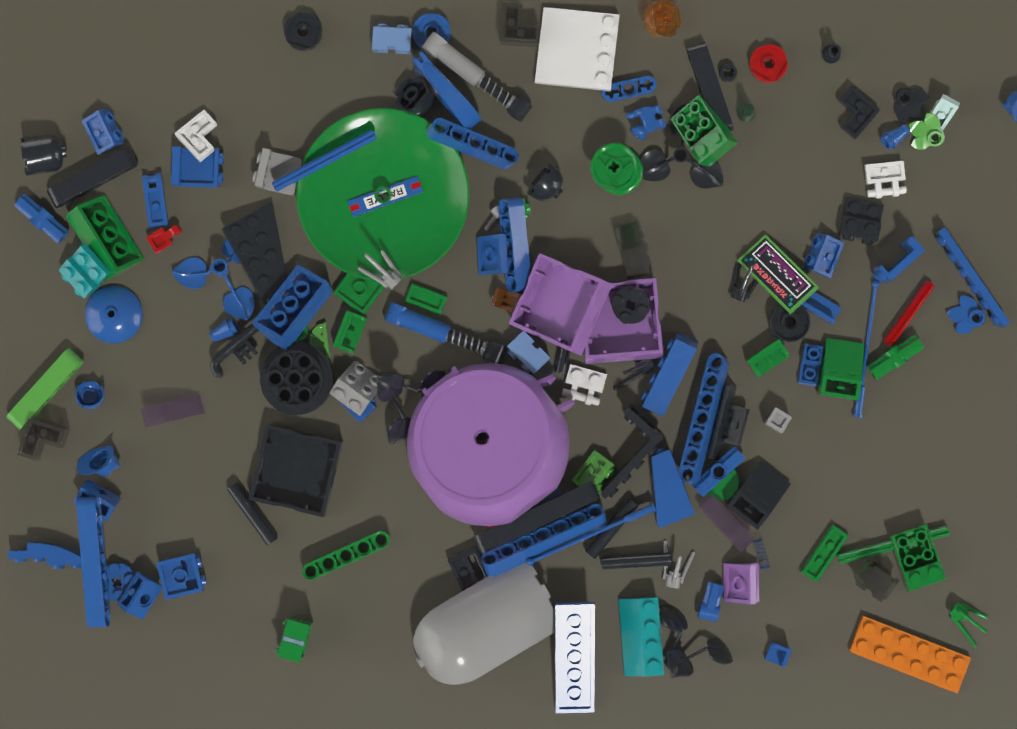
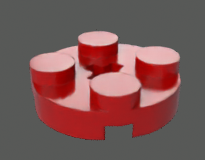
[749,44,788,83]

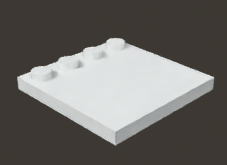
[535,7,620,91]

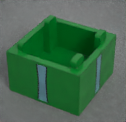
[275,616,313,663]

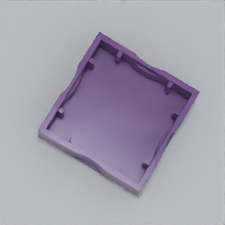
[509,253,612,356]
[584,278,663,364]

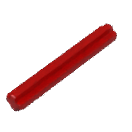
[884,281,934,346]

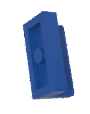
[801,292,841,325]

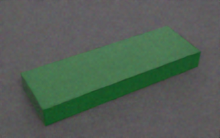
[800,524,849,583]

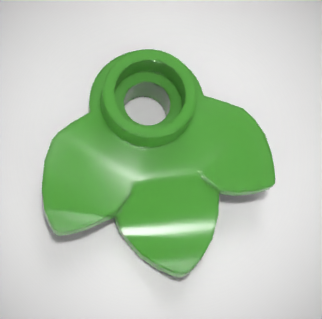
[909,113,945,150]

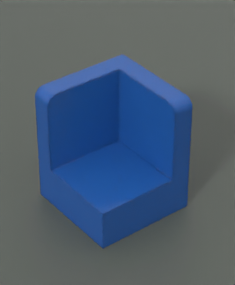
[764,641,792,668]

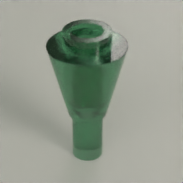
[737,103,756,122]

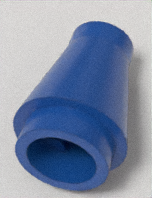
[880,124,910,150]
[209,318,239,342]

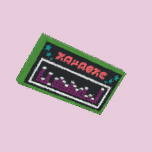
[737,235,819,314]

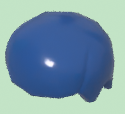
[75,381,104,410]

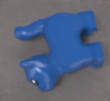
[626,104,666,141]

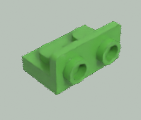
[571,450,617,494]

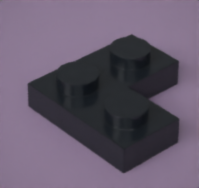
[838,86,880,140]

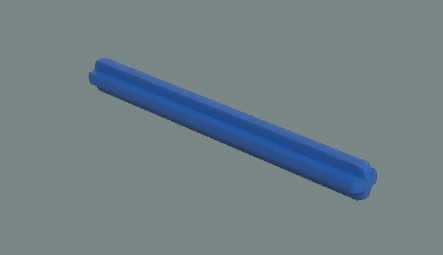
[272,130,377,191]

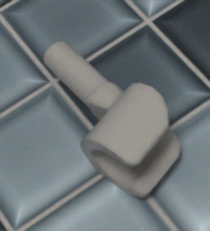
[484,205,499,231]

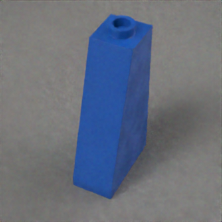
[650,447,695,528]

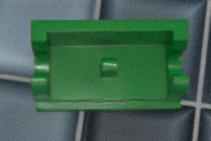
[333,310,367,354]
[746,339,789,378]

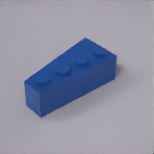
[641,332,698,417]

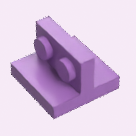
[723,563,759,604]

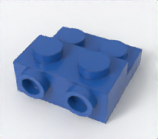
[157,553,207,600]

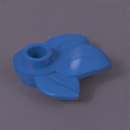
[947,296,986,334]

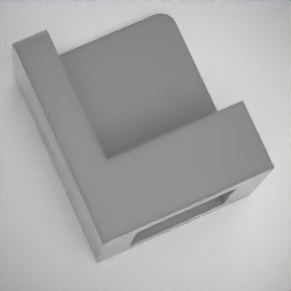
[764,407,792,434]

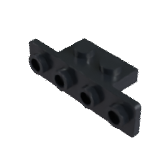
[708,384,750,461]

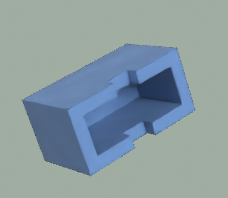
[372,24,412,55]
[507,330,550,374]

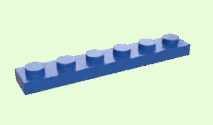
[935,227,1010,328]

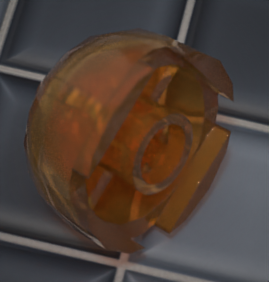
[643,0,681,38]

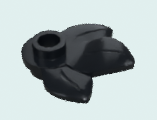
[894,88,929,124]

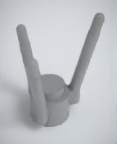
[358,250,402,290]
[662,540,695,589]

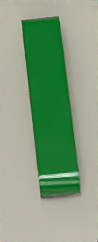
[302,530,391,580]

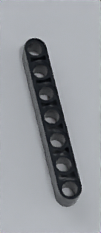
[473,481,600,554]

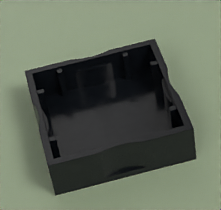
[249,424,343,517]

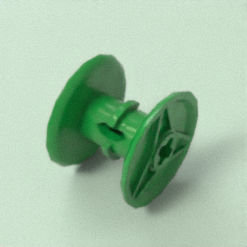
[590,143,643,195]

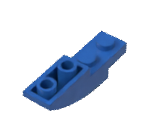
[8,542,82,569]

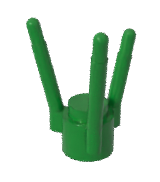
[949,601,988,647]

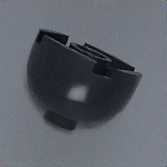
[395,76,434,115]
[526,163,563,202]

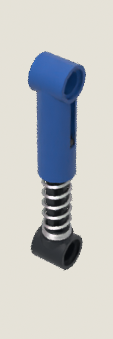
[384,302,507,364]

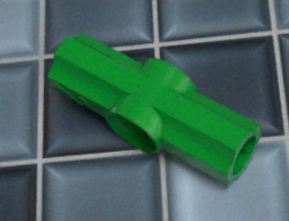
[867,335,924,380]

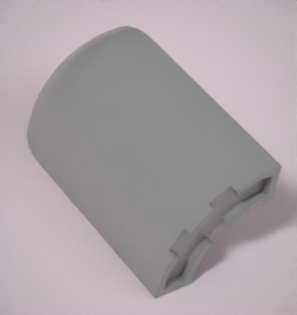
[413,563,555,685]

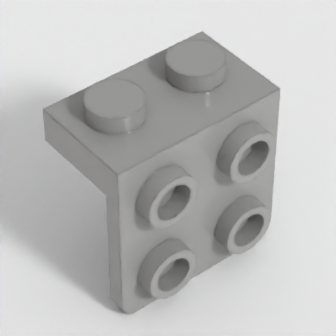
[252,148,302,195]
[330,361,379,416]

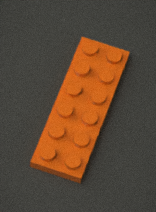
[849,615,971,694]

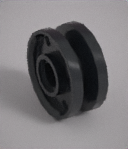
[768,305,811,343]

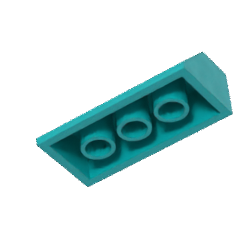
[618,596,664,676]

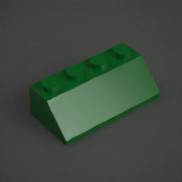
[66,195,144,281]

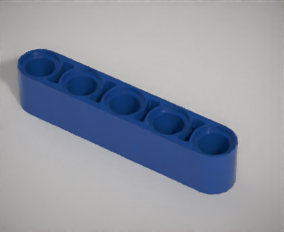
[427,118,519,170]
[498,197,531,293]

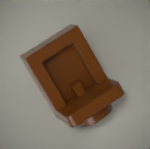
[491,287,522,312]

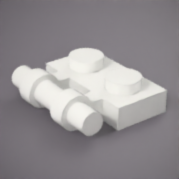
[864,161,907,199]
[562,364,607,406]

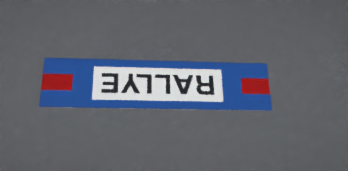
[347,176,423,217]

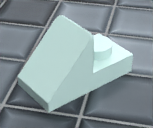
[930,94,960,131]

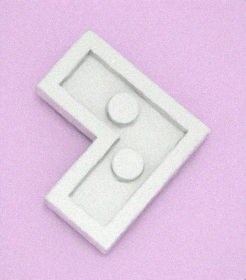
[175,110,217,162]

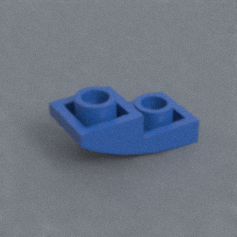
[797,343,824,387]

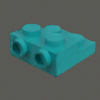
[59,243,111,298]

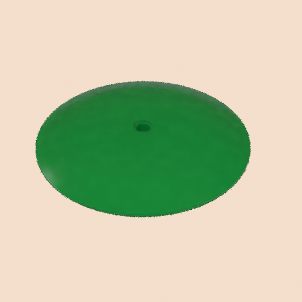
[296,108,469,281]

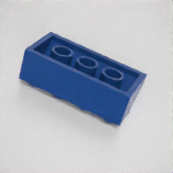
[252,265,333,351]

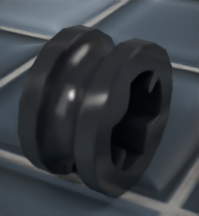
[719,64,737,83]

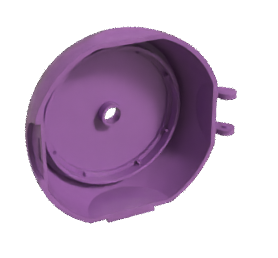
[407,363,575,526]

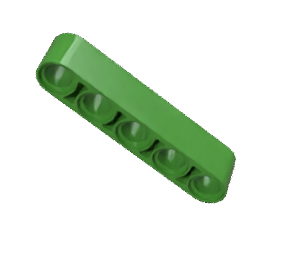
[6,348,84,430]

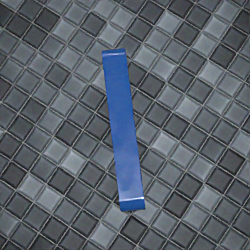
[678,353,729,484]
[76,497,110,628]
[481,504,607,576]

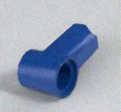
[697,582,724,622]

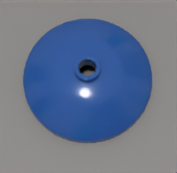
[85,286,143,343]

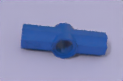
[14,194,69,244]
[692,446,746,497]

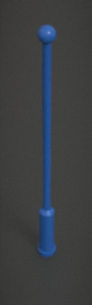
[853,280,879,418]
[526,503,656,566]

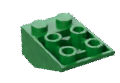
[671,95,738,167]
[817,338,864,401]
[890,524,946,592]

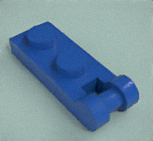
[142,172,169,228]

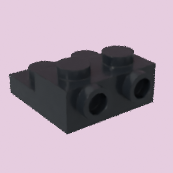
[838,197,884,245]

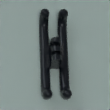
[210,324,259,378]

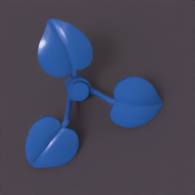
[172,240,255,320]

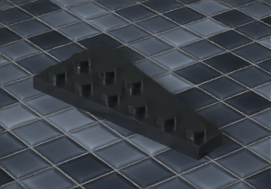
[221,202,287,307]

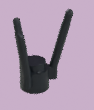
[729,263,758,302]
[613,359,654,390]

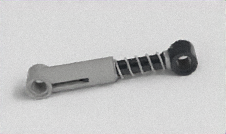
[421,32,532,122]

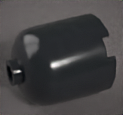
[20,135,67,176]

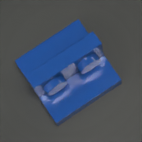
[477,234,508,275]

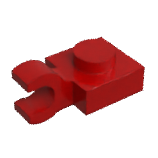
[146,225,182,254]

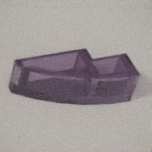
[141,395,205,428]
[698,494,755,552]

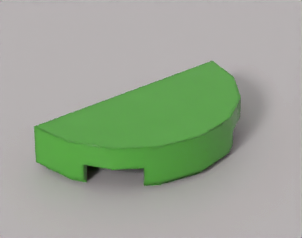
[309,322,331,360]

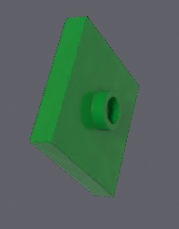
[333,273,385,315]

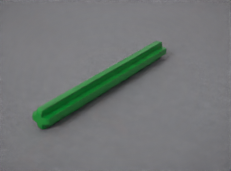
[837,526,950,564]

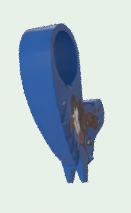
[412,51,482,130]

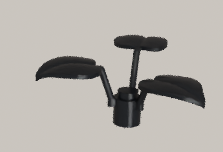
[641,102,723,189]
[376,370,445,444]
[659,605,733,678]

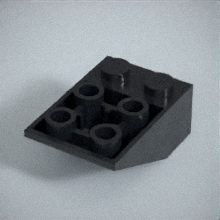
[726,460,791,530]

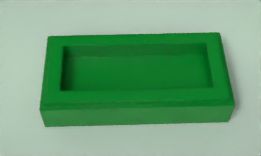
[405,283,448,315]

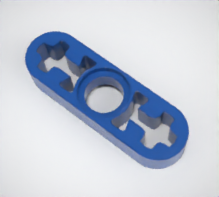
[602,76,657,103]

